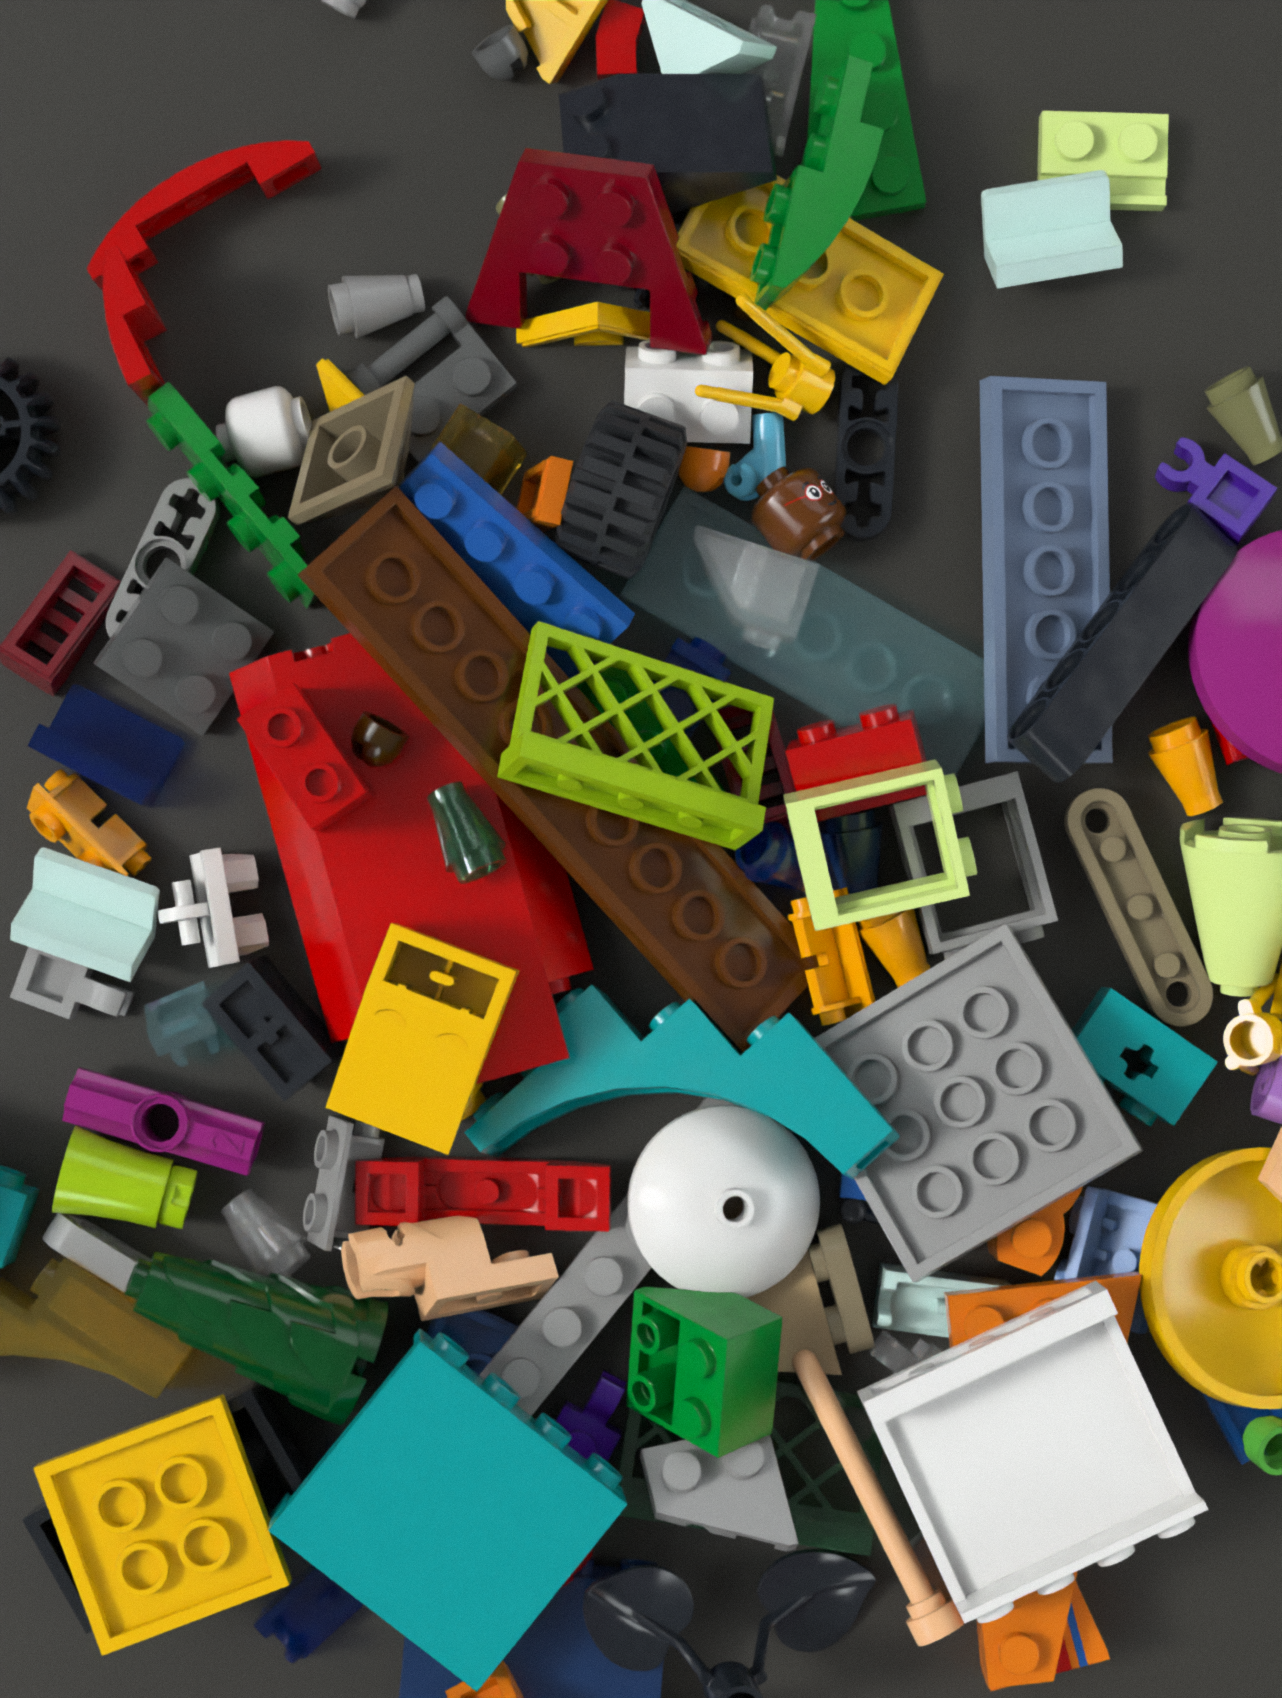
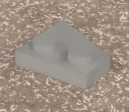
[640,1435,798,1552]

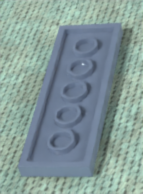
[980,376,1113,764]

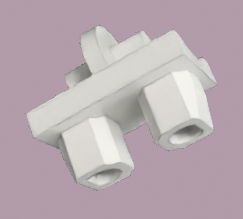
[158,847,269,968]

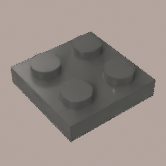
[93,558,274,736]

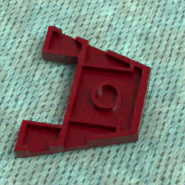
[466,148,712,355]

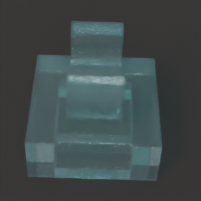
[145,981,219,1067]

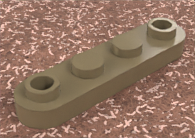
[1064,788,1213,1026]

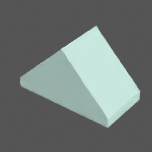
[641,0,777,74]

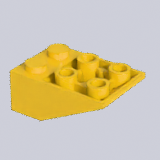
[325,923,520,1155]

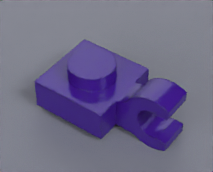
[555,1370,626,1461]

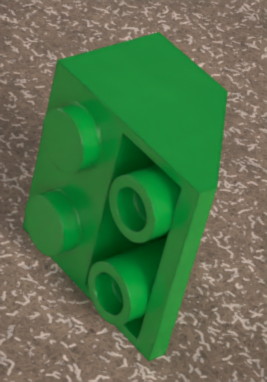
[626,1287,783,1458]

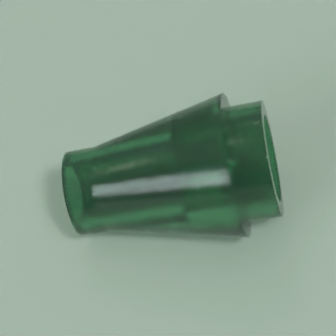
[427,781,507,884]

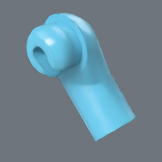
[724,413,786,501]

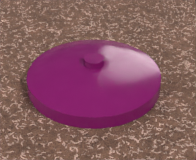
[1188,530,1282,774]

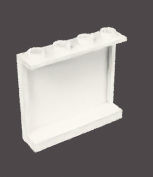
[857,1281,1208,1624]

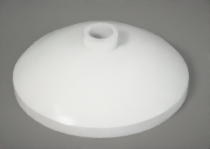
[627,1105,820,1297]

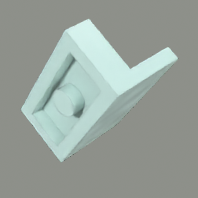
[981,170,1123,289]
[10,847,160,982]

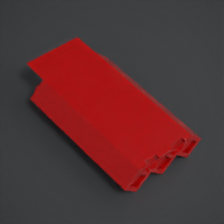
[229,633,594,1084]

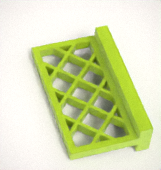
[497,621,774,850]

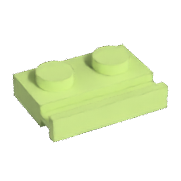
[1037,111,1169,211]

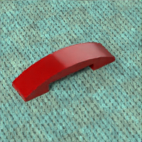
[86,140,322,292]
[355,1156,611,1232]

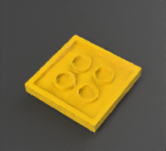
[33,1394,292,1656]

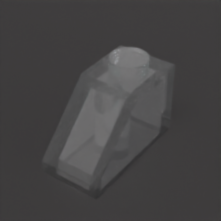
[691,525,820,650]

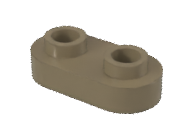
[808,1223,875,1354]

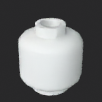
[216,386,312,478]

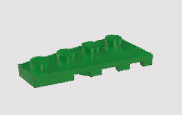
[807,0,926,221]

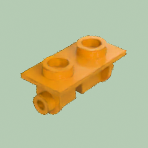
[27,768,152,876]
[788,887,875,1026]

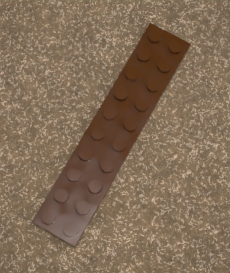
[298,486,819,1054]

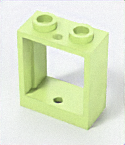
[783,759,977,931]

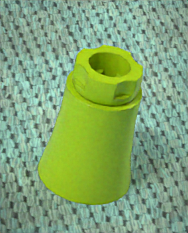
[52,1125,198,1229]

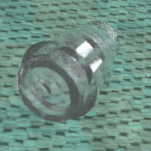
[221,1189,311,1277]

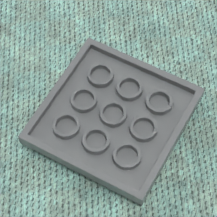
[815,923,1143,1282]

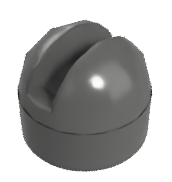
[472,24,528,81]

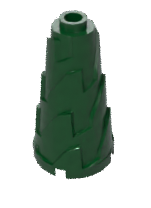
[124,1252,388,1425]

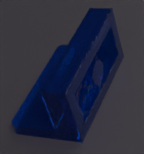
[27,684,185,808]

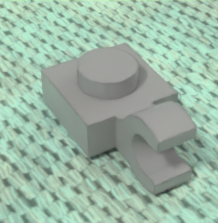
[10,947,135,1019]

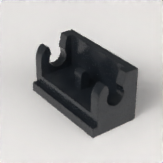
[201,955,345,1102]

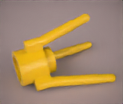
[695,294,835,421]
[1224,974,1282,1076]

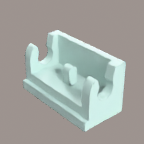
[872,1262,1011,1338]

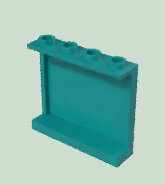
[268,1328,628,1692]

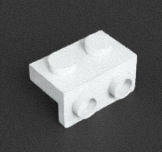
[624,340,753,444]

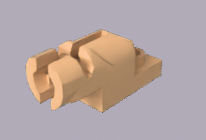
[341,1216,559,1321]

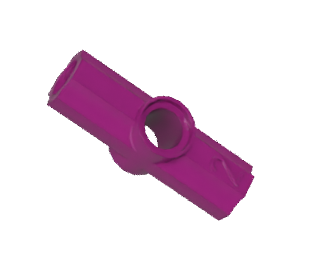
[62,1067,265,1176]

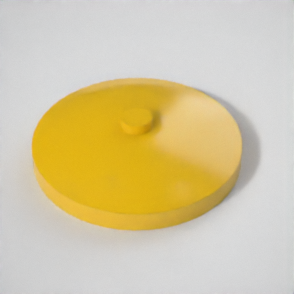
[1139,1147,1282,1409]

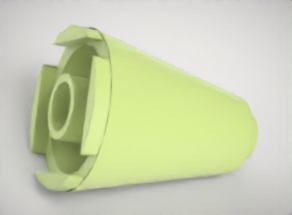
[1179,817,1282,997]

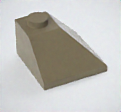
[288,376,415,525]

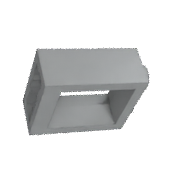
[888,771,1058,959]

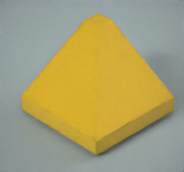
[316,358,364,412]

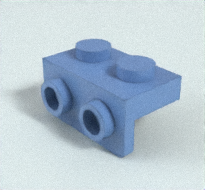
[1054,1186,1158,1334]

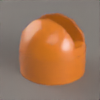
[679,446,731,492]

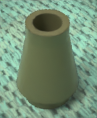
[1204,366,1282,466]

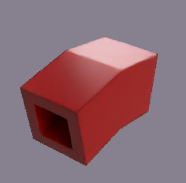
[596,0,645,81]

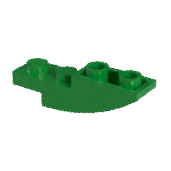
[750,55,884,310]

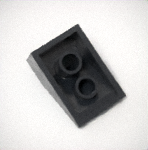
[559,74,777,215]

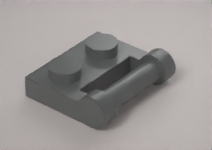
[348,296,518,464]

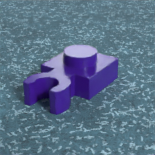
[1155,437,1277,545]

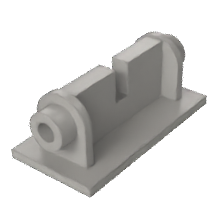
[303,1115,385,1251]

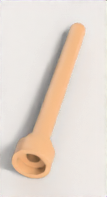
[792,1349,964,1646]

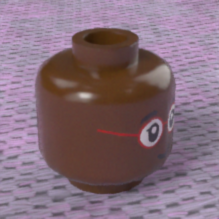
[751,466,846,564]

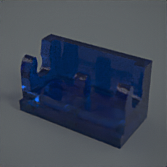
[253,1564,364,1664]

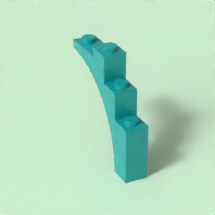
[464,985,901,1180]

